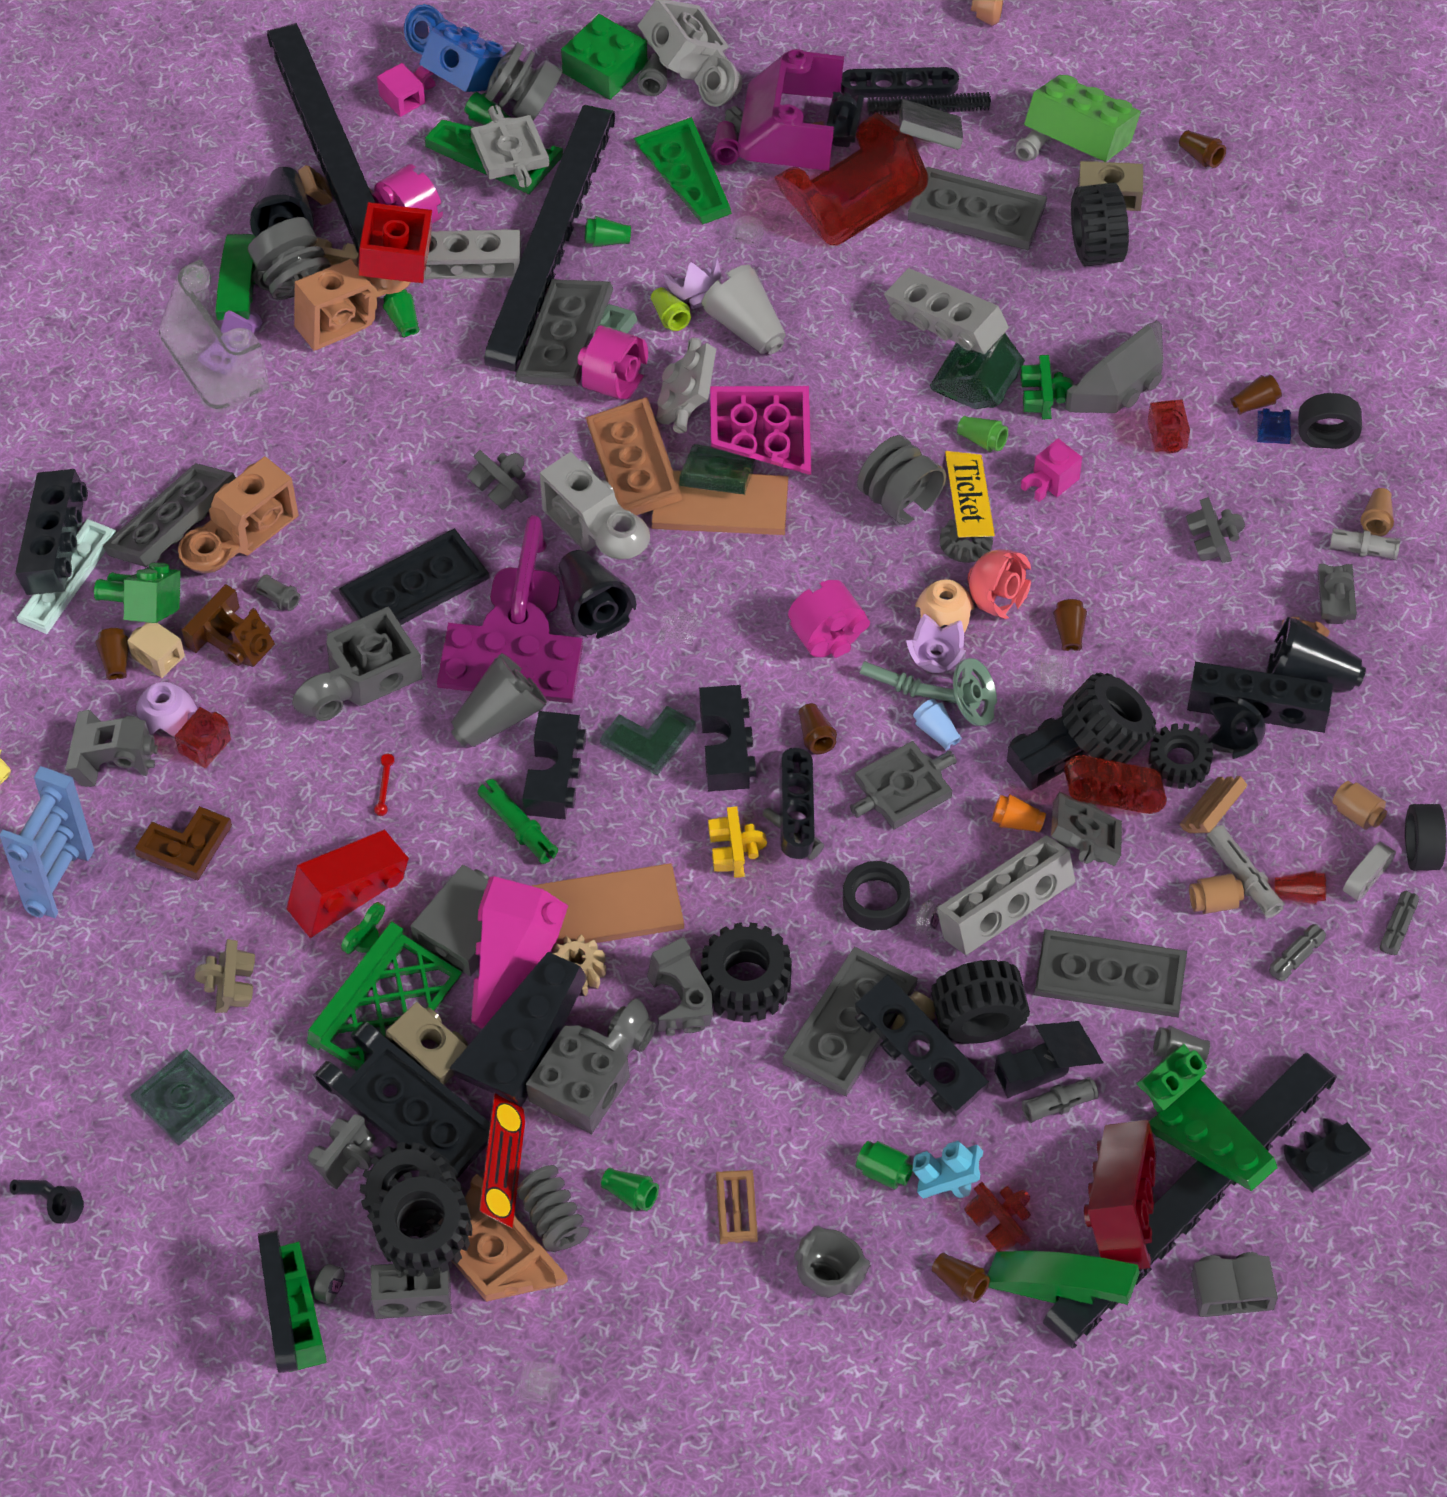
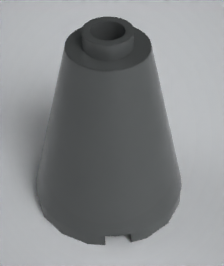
[451,653,547,747]

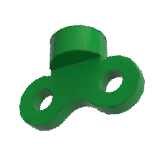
[341,902,385,954]

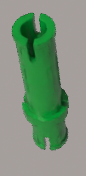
[477,779,558,864]

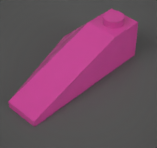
[471,876,568,1029]

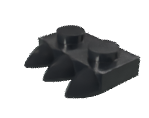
[1284,1118,1371,1193]

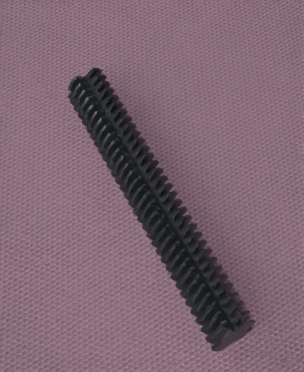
[867,92,991,116]

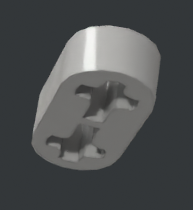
[1343,841,1396,901]

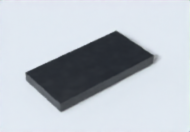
[339,528,490,625]

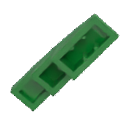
[215,234,256,320]
[987,1251,1139,1305]

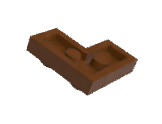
[134,806,232,881]

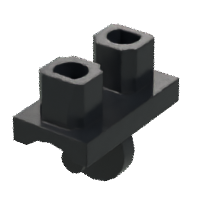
[826,92,864,148]

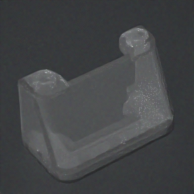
[158,259,270,414]

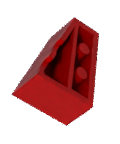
[286,829,409,938]

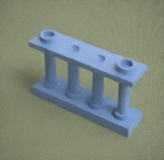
[0,766,95,918]

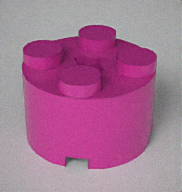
[371,164,443,224]
[578,325,648,400]
[788,580,870,658]

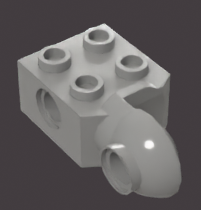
[638,0,742,107]
[539,452,650,560]

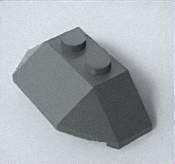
[1065,320,1163,413]

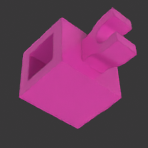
[377,63,436,117]
[1021,438,1082,502]

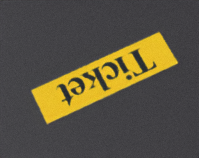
[945,451,995,537]

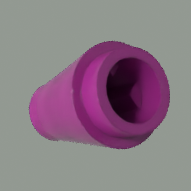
[711,121,740,165]

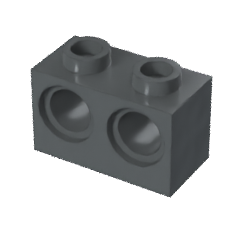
[371,1264,452,1319]

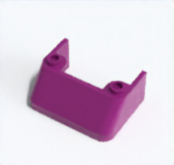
[737,49,844,171]

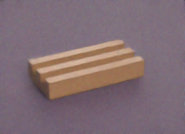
[1179,776,1247,833]
[716,1170,758,1244]

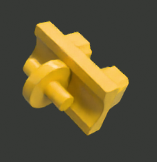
[708,806,767,878]

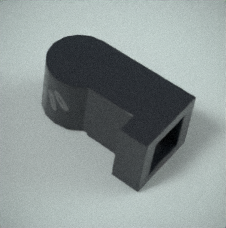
[994,1043,1069,1098]

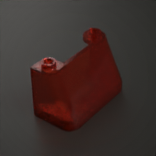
[774,112,929,246]

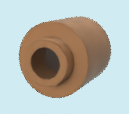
[1332,781,1387,830]
[1189,873,1244,914]

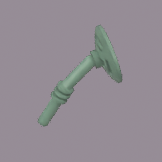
[859,658,997,726]

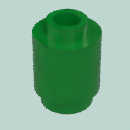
[855,1141,913,1190]

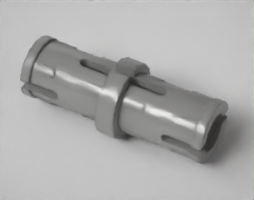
[1330,528,1400,560]

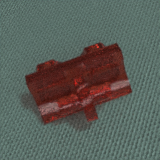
[964,1182,1031,1252]

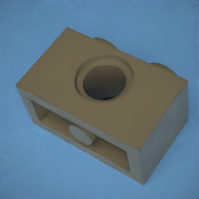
[1078,161,1143,211]
[385,1002,468,1085]

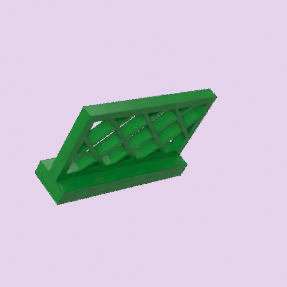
[307,921,462,1071]

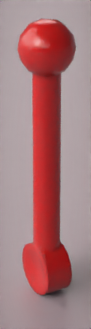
[374,753,395,816]

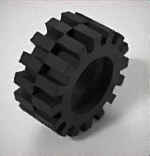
[1148,723,1213,789]

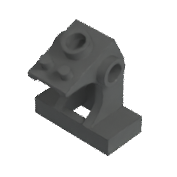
[65,710,158,787]
[647,937,713,1036]

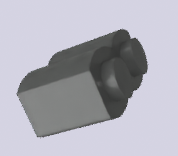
[1191,1252,1278,1317]

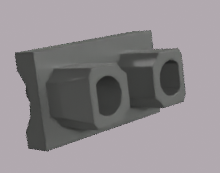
[467,450,529,510]
[1186,497,1245,563]
[1317,564,1357,624]
[308,1114,376,1190]

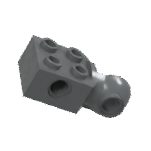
[292,607,422,721]
[526,998,656,1134]

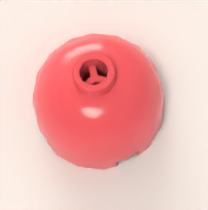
[968,549,1031,619]

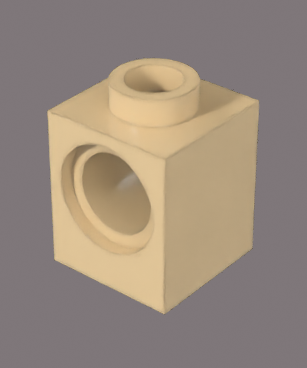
[127,622,185,678]

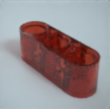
[1064,755,1167,814]

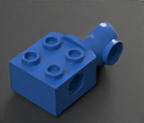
[404,4,506,92]

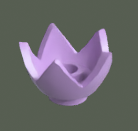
[664,257,721,309]
[906,614,967,673]
[135,682,197,739]

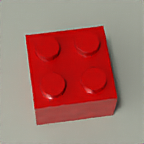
[359,202,432,284]

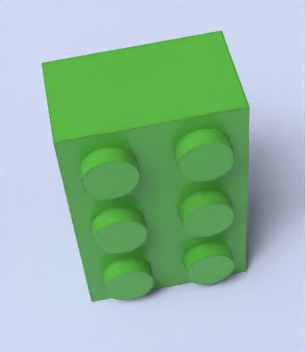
[1024,75,1141,162]

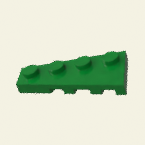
[634,117,732,225]
[425,119,563,195]
[1149,1079,1278,1191]

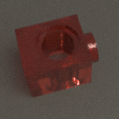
[1147,399,1190,453]
[175,707,231,768]

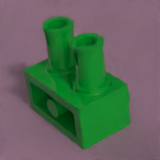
[94,563,181,623]

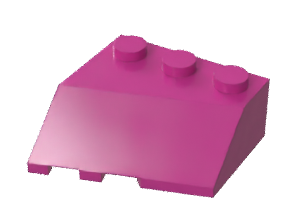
[710,386,811,475]

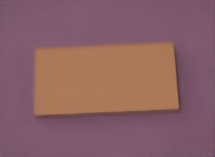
[585,397,683,515]
[652,471,788,535]
[532,863,684,950]

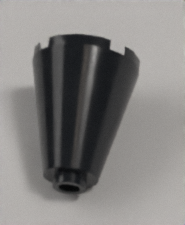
[250,167,314,237]
[558,550,637,639]
[1266,617,1366,691]

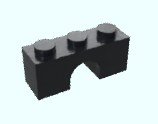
[699,685,756,792]
[522,711,587,820]

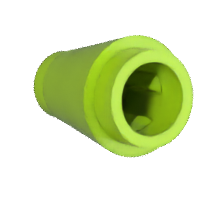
[650,287,691,331]

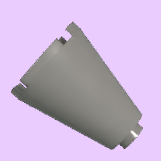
[701,264,786,355]

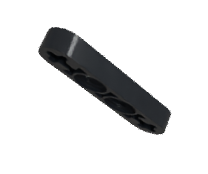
[841,67,959,98]
[779,748,815,859]
[258,1230,298,1373]

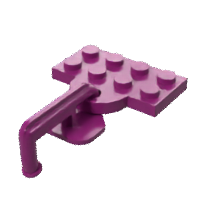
[437,515,583,703]

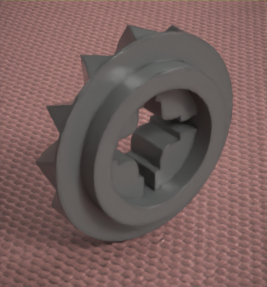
[939,519,993,563]

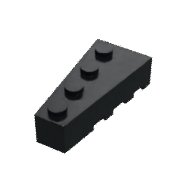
[450,952,587,1107]

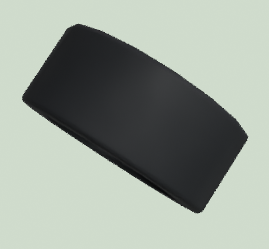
[1298,393,1362,449]
[1405,804,1446,871]
[842,861,911,931]

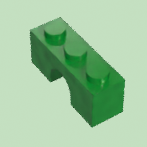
[281,1242,327,1372]

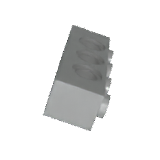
[424,229,521,280]
[884,268,1009,354]
[937,835,1075,955]

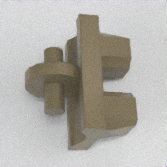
[195,939,255,1013]

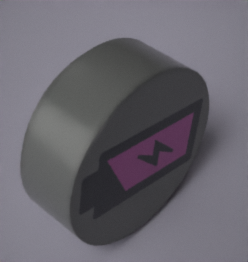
[313,1264,345,1304]

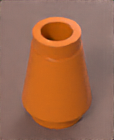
[991,794,1046,833]

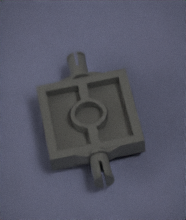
[850,741,957,830]
[1051,791,1122,866]

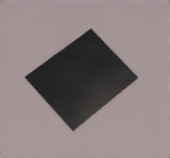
[1035,1021,1104,1068]

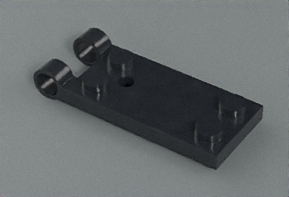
[313,1021,490,1180]

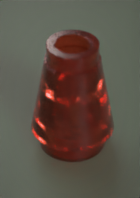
[1275,869,1326,905]

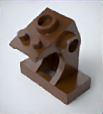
[182,584,275,667]

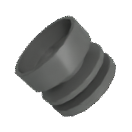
[484,42,563,121]
[248,217,332,300]
[857,435,946,525]

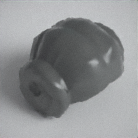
[794,1225,871,1298]

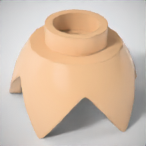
[915,579,975,633]

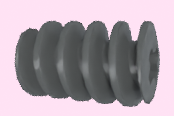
[517,1165,589,1252]

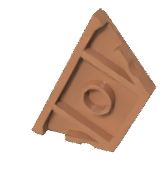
[451,1174,568,1302]

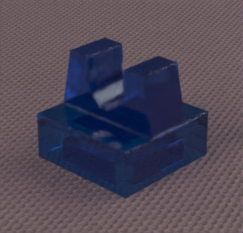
[1257,408,1291,444]

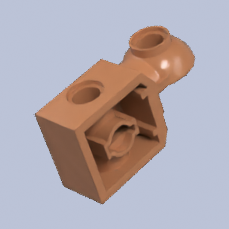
[294,259,411,351]
[178,456,299,574]

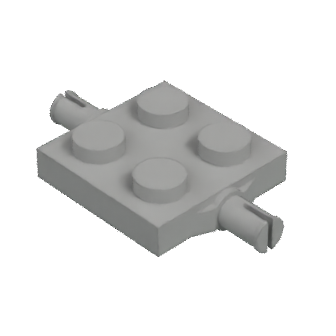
[471,105,549,187]
[656,338,716,433]

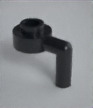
[9,1179,84,1224]

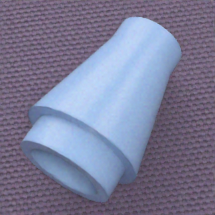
[913,699,962,751]

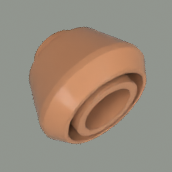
[971,0,1003,26]

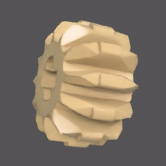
[552,935,606,997]

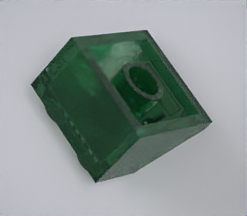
[930,333,1025,409]

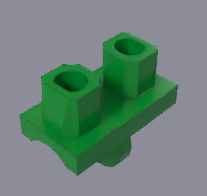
[1020,355,1074,420]
[1136,1044,1207,1113]

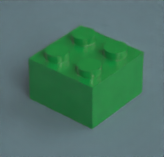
[561,14,648,100]

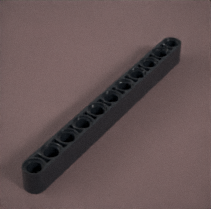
[267,23,375,253]
[484,105,615,372]
[1043,1053,1337,1349]

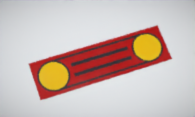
[479,1093,525,1228]

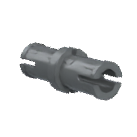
[1021,1077,1098,1123]

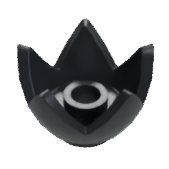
[1208,697,1266,759]

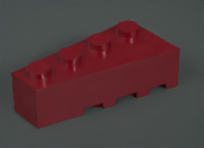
[1084,1120,1157,1269]

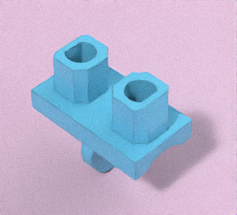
[912,1141,983,1199]

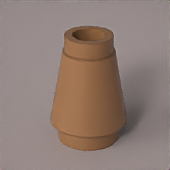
[1360,488,1394,536]

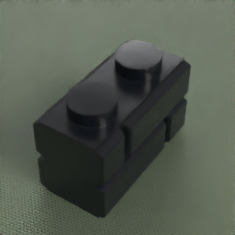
[1007,716,1088,791]

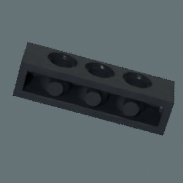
[15,469,88,595]
[1187,661,1333,733]
[855,974,989,1117]

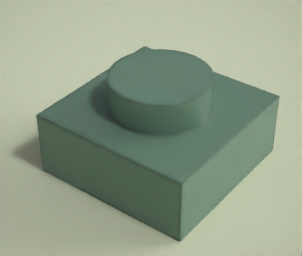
[599,304,638,333]

